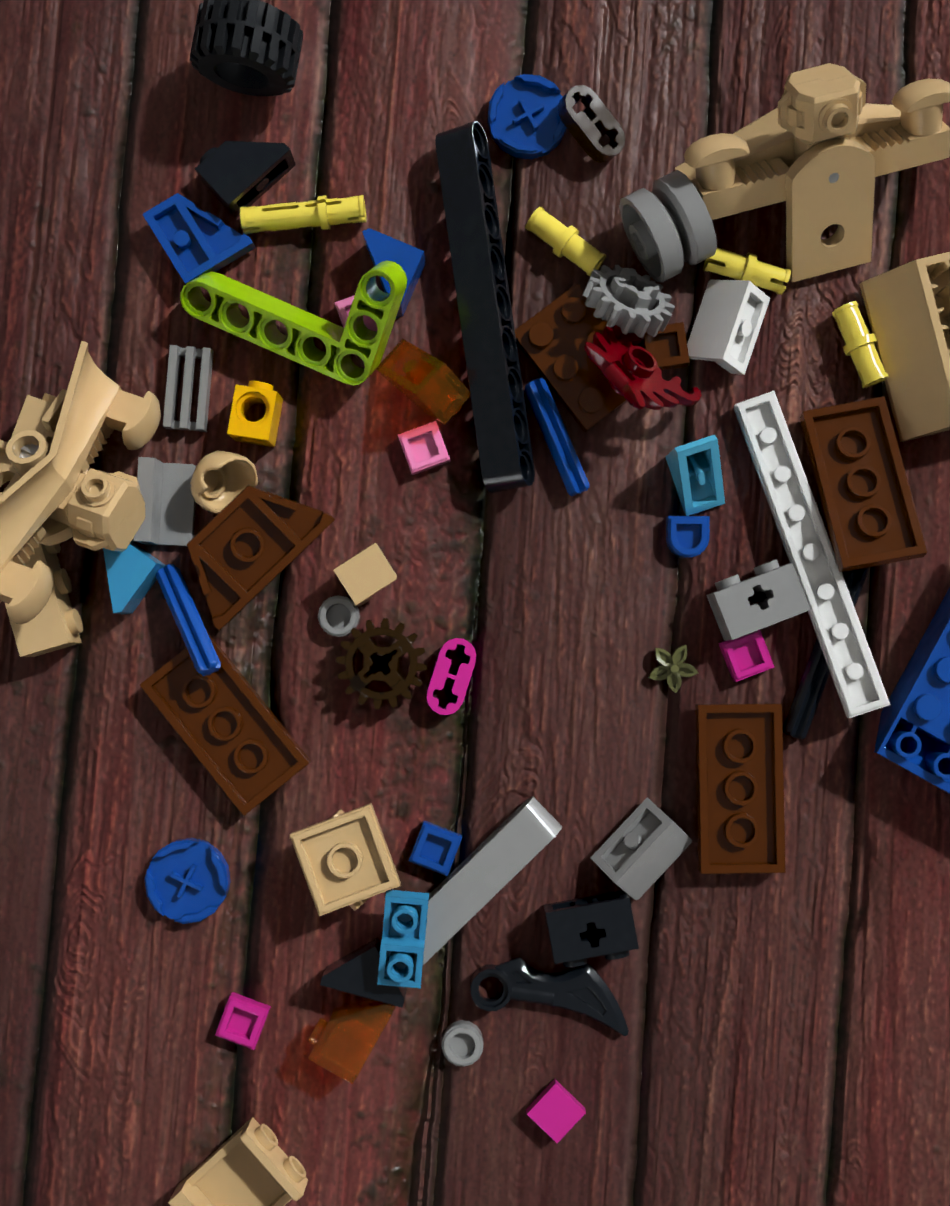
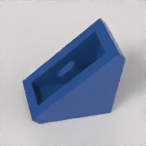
[362,228,426,319]

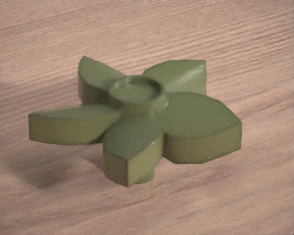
[648,644,699,693]

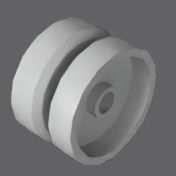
[619,170,717,282]

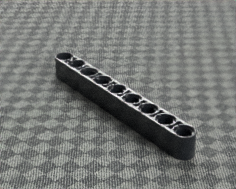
[435,121,535,493]

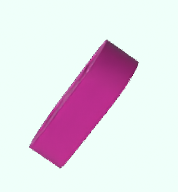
[427,638,476,715]

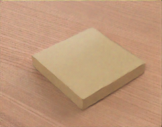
[290,803,401,916]

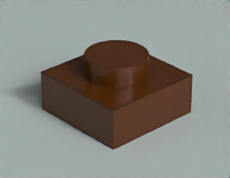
[642,322,690,370]

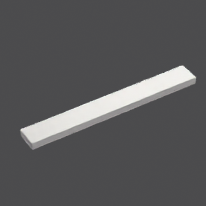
[734,391,891,718]

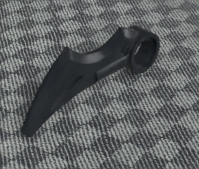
[470,957,629,1036]

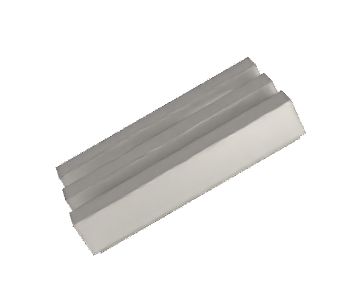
[163,345,214,432]

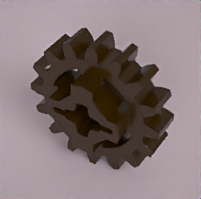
[336,618,428,709]

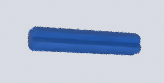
[524,378,590,496]
[156,564,221,676]

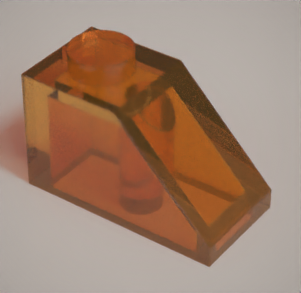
[376,338,471,425]
[308,999,396,1084]

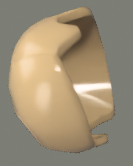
[190,450,258,514]

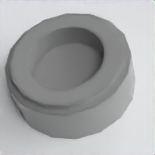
[318,595,360,637]
[442,1020,483,1067]

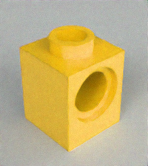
[227,381,283,447]

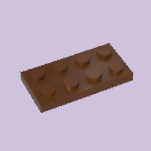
[800,396,928,572]
[140,632,312,816]
[695,703,786,874]

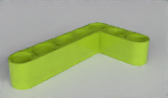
[180,260,407,386]

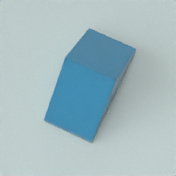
[103,541,166,614]

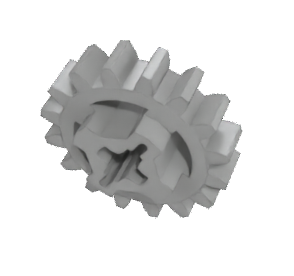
[583,265,675,338]

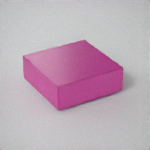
[718,630,774,682]
[215,992,271,1050]
[526,1079,586,1144]

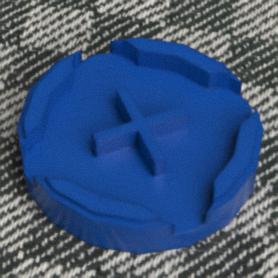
[487,74,567,159]
[144,838,231,924]

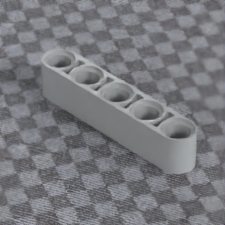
[423,796,562,965]

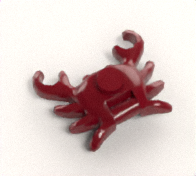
[584,325,701,410]

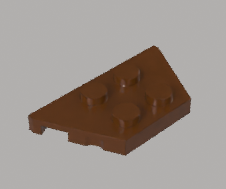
[187,485,335,630]

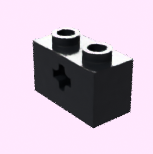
[543,890,639,967]

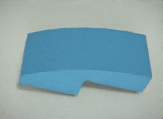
[377,890,429,989]

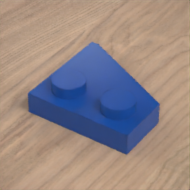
[142,193,256,284]

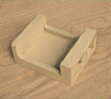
[168,1117,308,1206]

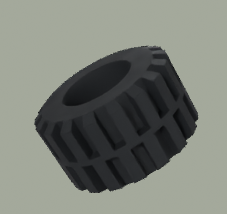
[190,0,303,96]

